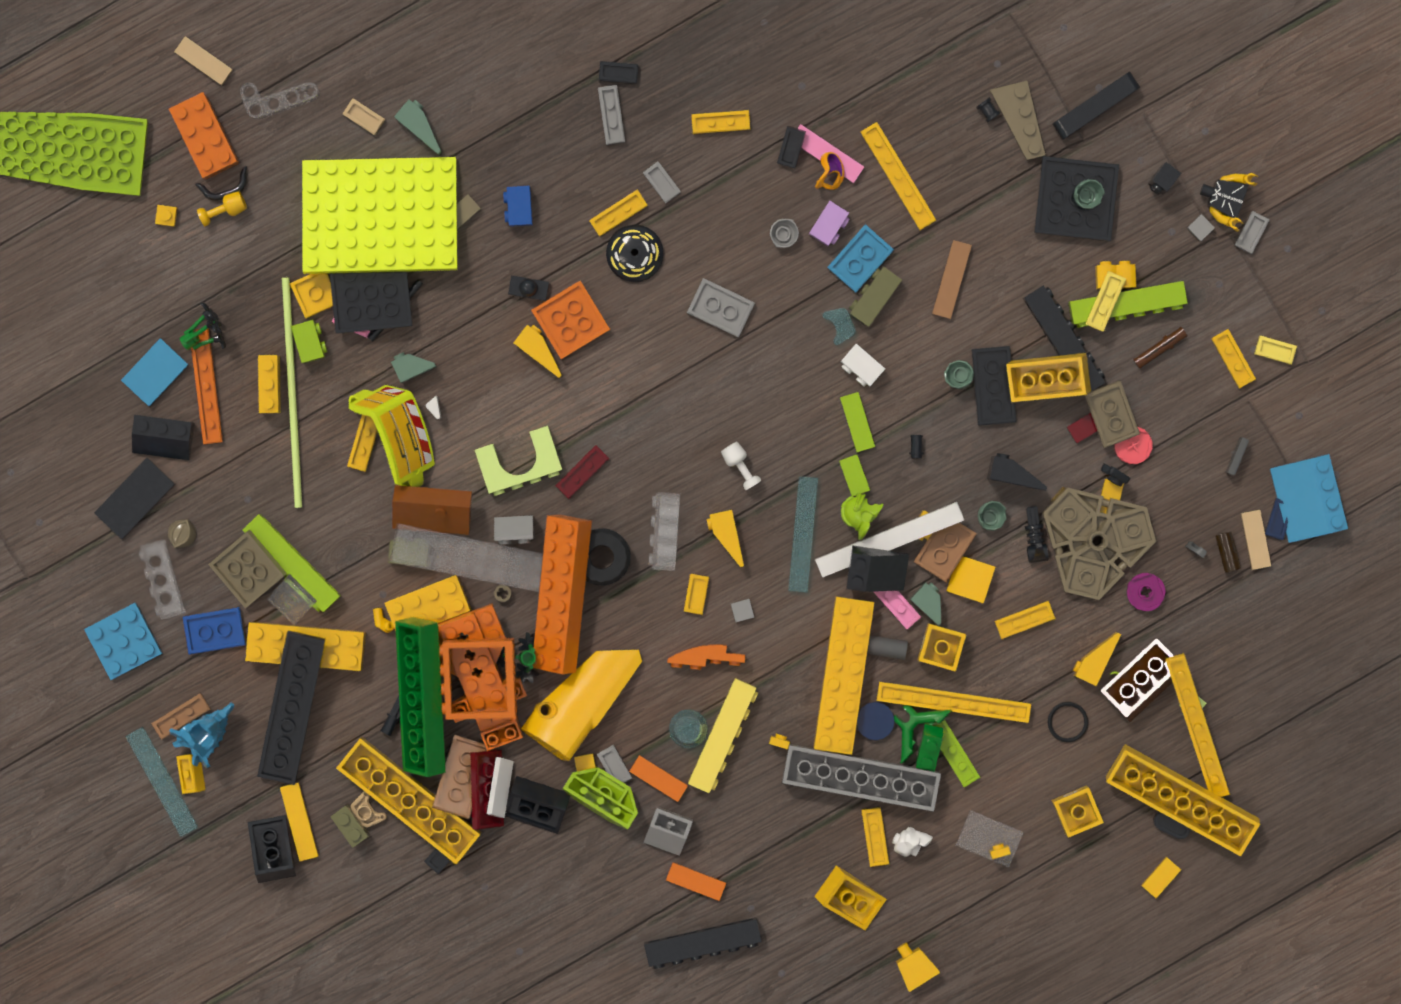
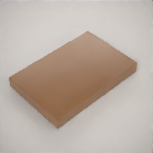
[914,523,977,583]

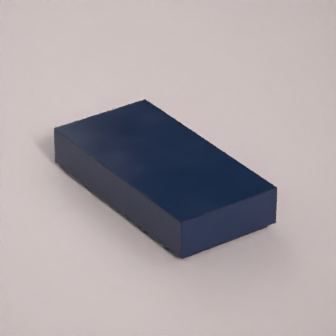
[1265,498,1288,540]

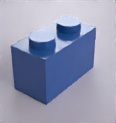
[503,186,533,227]

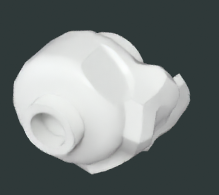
[892,827,933,857]

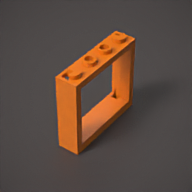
[440,638,517,720]

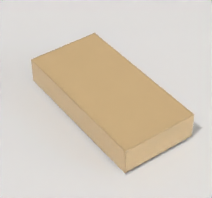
[343,98,385,135]

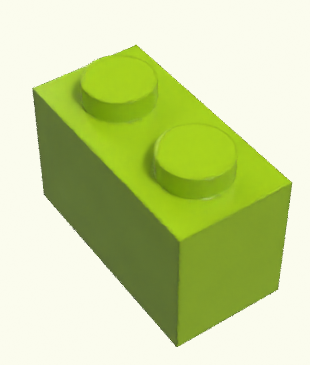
[291,320,328,364]

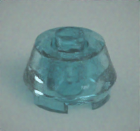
[669,710,708,748]

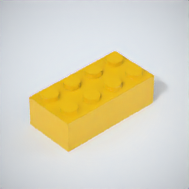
[1006,353,1091,402]
[385,574,471,632]

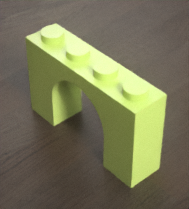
[475,426,563,496]

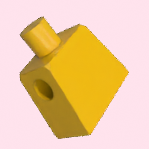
[896,942,940,992]

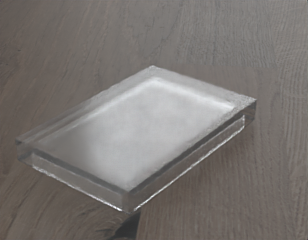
[956,810,1024,867]

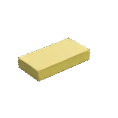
[1254,336,1297,365]

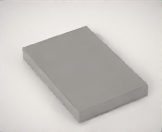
[687,278,755,338]

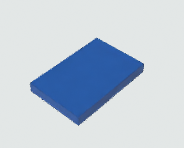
[183,607,246,654]

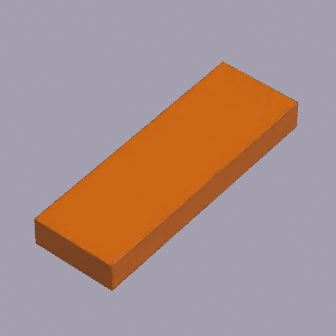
[629,755,688,802]
[666,862,726,901]

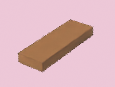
[151,693,211,740]

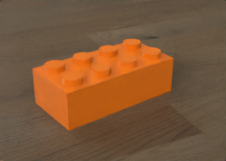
[169,92,239,180]

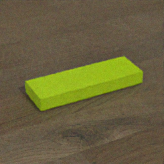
[840,392,875,452]

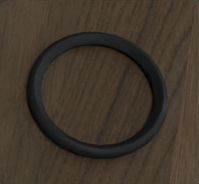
[1048,702,1088,742]

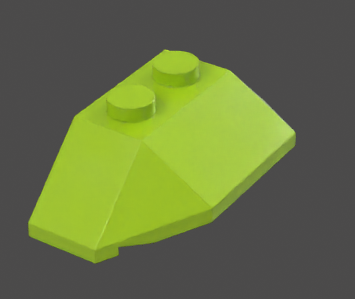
[563,767,638,830]

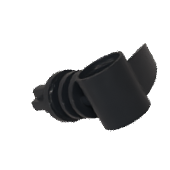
[1024,506,1049,563]

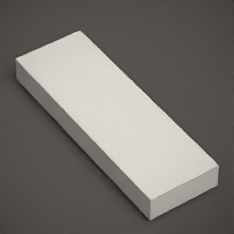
[487,757,514,818]

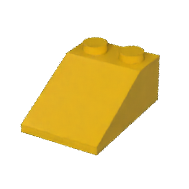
[814,865,887,930]

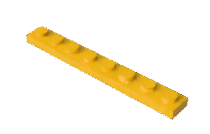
[1166,653,1230,797]
[876,681,1031,723]

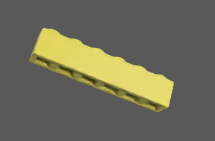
[688,678,758,793]

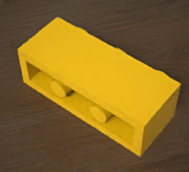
[258,355,281,414]

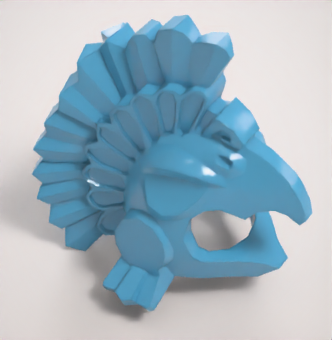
[169,702,234,768]

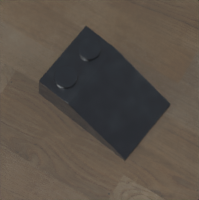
[987,453,1047,491]
[846,545,909,592]
[248,815,296,883]

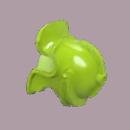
[841,493,884,540]

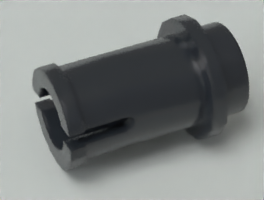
[909,435,924,459]

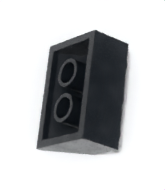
[132,415,195,461]
[505,776,570,834]

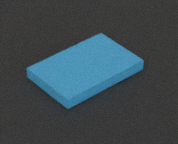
[827,224,894,293]
[121,338,189,407]

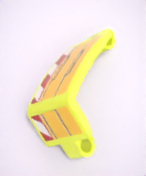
[348,385,435,487]

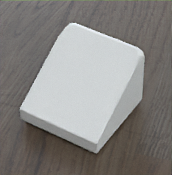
[426,396,442,419]

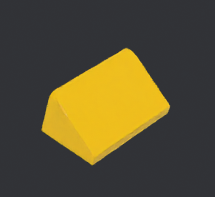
[176,754,206,794]

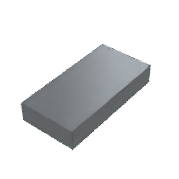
[643,162,681,203]
[1234,211,1269,254]
[597,744,632,783]

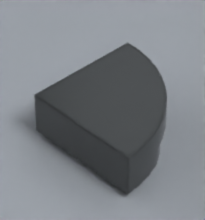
[1185,541,1207,558]

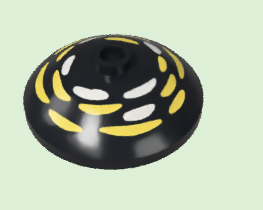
[606,225,664,282]

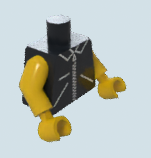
[1200,173,1258,232]

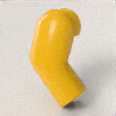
[373,608,394,633]

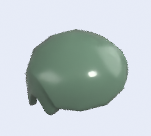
[1074,179,1105,209]
[944,360,974,390]
[977,501,1007,531]

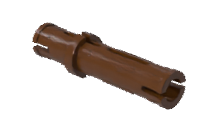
[1133,327,1188,369]

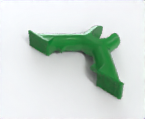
[894,705,952,763]

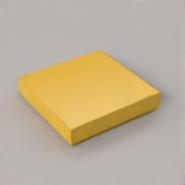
[290,273,333,319]

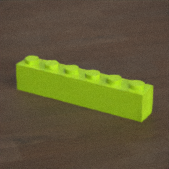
[1068,281,1188,328]
[243,514,341,612]

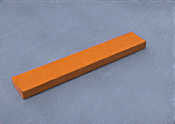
[191,328,223,444]

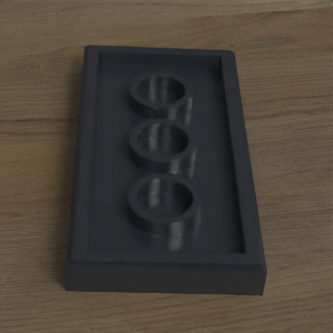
[971,346,1016,426]
[94,458,175,539]

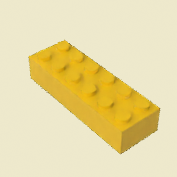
[245,622,366,671]

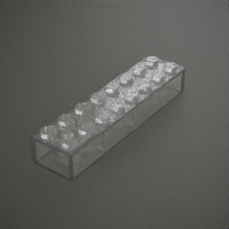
[389,523,543,592]

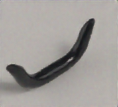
[195,166,247,201]

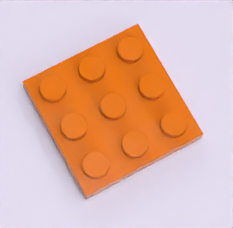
[531,281,610,360]

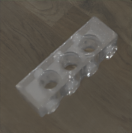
[139,539,186,620]

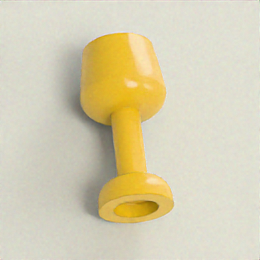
[197,191,247,227]

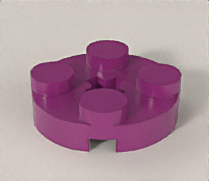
[1126,573,1165,611]

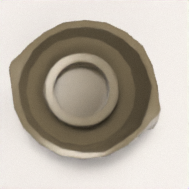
[168,519,196,549]

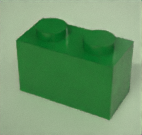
[916,724,943,772]

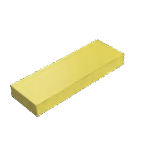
[1085,271,1126,332]

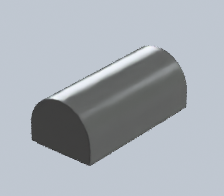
[867,635,908,660]

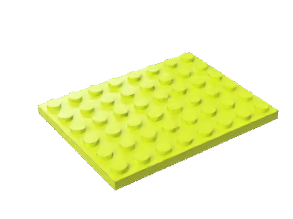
[302,157,458,274]

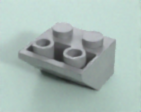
[494,515,535,544]
[644,806,693,856]

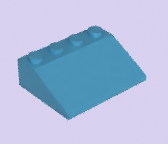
[1270,454,1348,543]

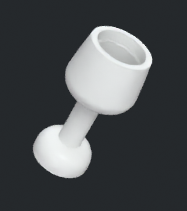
[721,441,761,490]

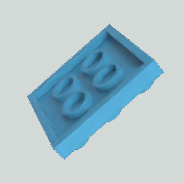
[84,603,162,680]

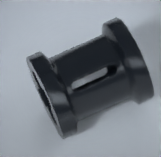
[976,97,1001,123]

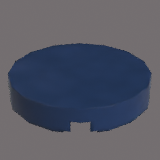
[857,702,895,740]

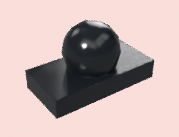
[508,275,549,301]

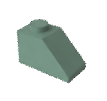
[391,352,437,383]
[910,582,941,626]

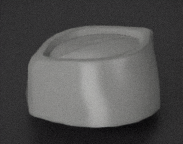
[770,219,799,248]

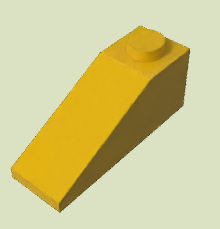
[514,325,562,378]
[707,510,744,567]
[1073,632,1121,686]

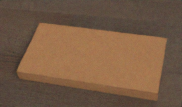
[432,735,487,819]

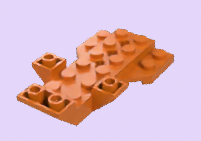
[438,603,527,751]

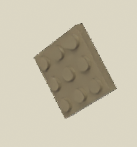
[208,530,287,609]

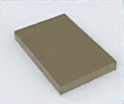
[1084,380,1140,448]

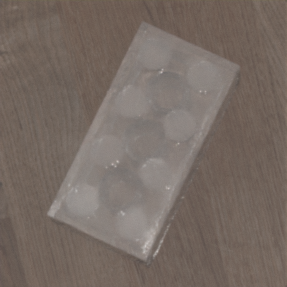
[648,492,680,571]

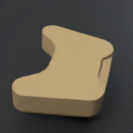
[351,791,387,828]

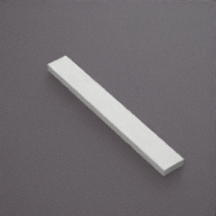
[815,502,964,577]

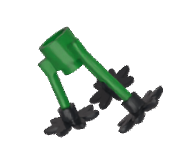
[180,302,226,350]
[496,632,539,683]

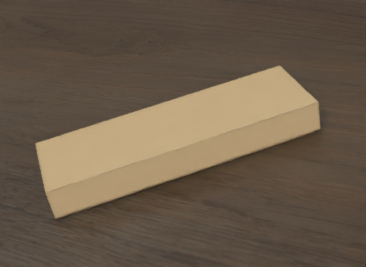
[174,36,233,85]
[1241,510,1271,570]

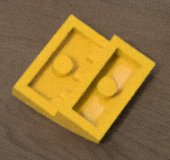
[946,556,995,603]

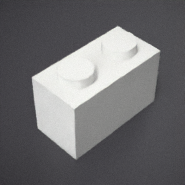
[841,344,885,387]

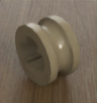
[494,585,512,602]

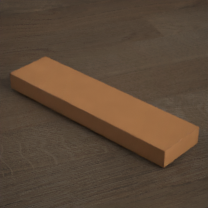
[932,240,972,319]

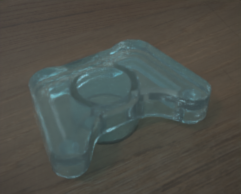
[822,308,855,345]

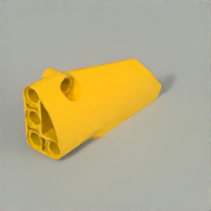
[521,650,642,761]

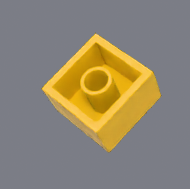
[917,623,966,671]
[1051,785,1104,838]

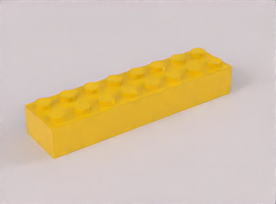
[813,596,874,755]
[336,737,482,864]
[1106,744,1260,856]

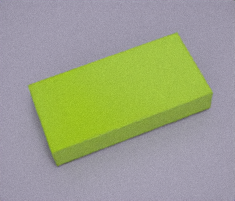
[839,454,870,496]

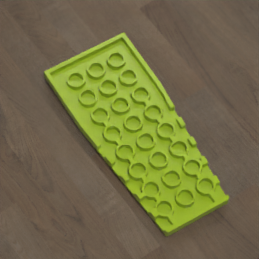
[0,112,148,196]

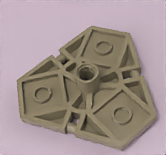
[1042,487,1156,600]

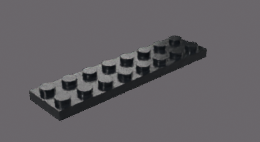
[257,630,326,785]

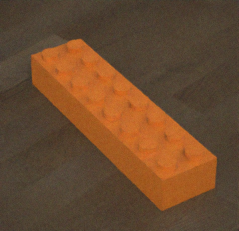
[533,515,592,674]

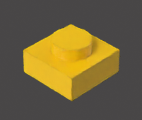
[155,205,178,227]
[769,733,790,750]
[989,843,1011,859]

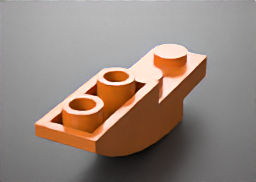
[667,644,745,670]

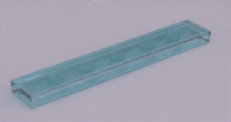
[788,476,818,592]
[125,727,198,837]

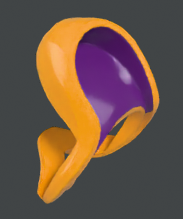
[815,152,844,190]

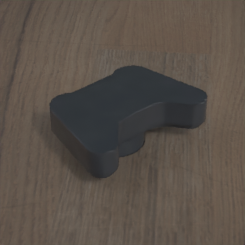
[1101,463,1131,487]

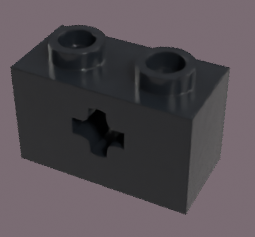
[1148,162,1182,195]

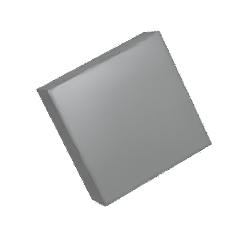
[1187,214,1215,242]
[731,599,754,622]

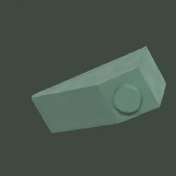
[394,99,442,156]

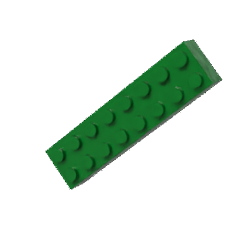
[395,617,445,777]

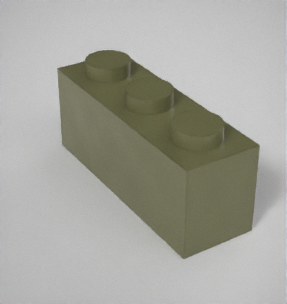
[849,267,902,327]

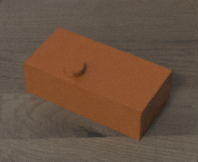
[392,485,472,535]

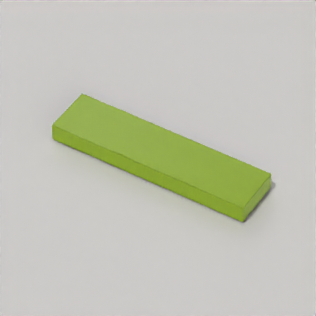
[925,719,980,787]

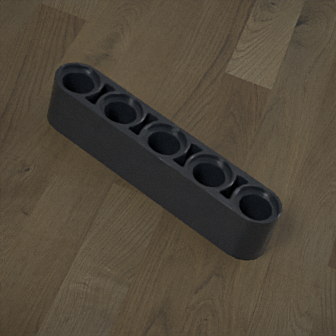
[1052,71,1140,140]

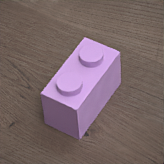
[809,201,850,246]

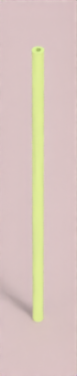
[282,278,302,508]

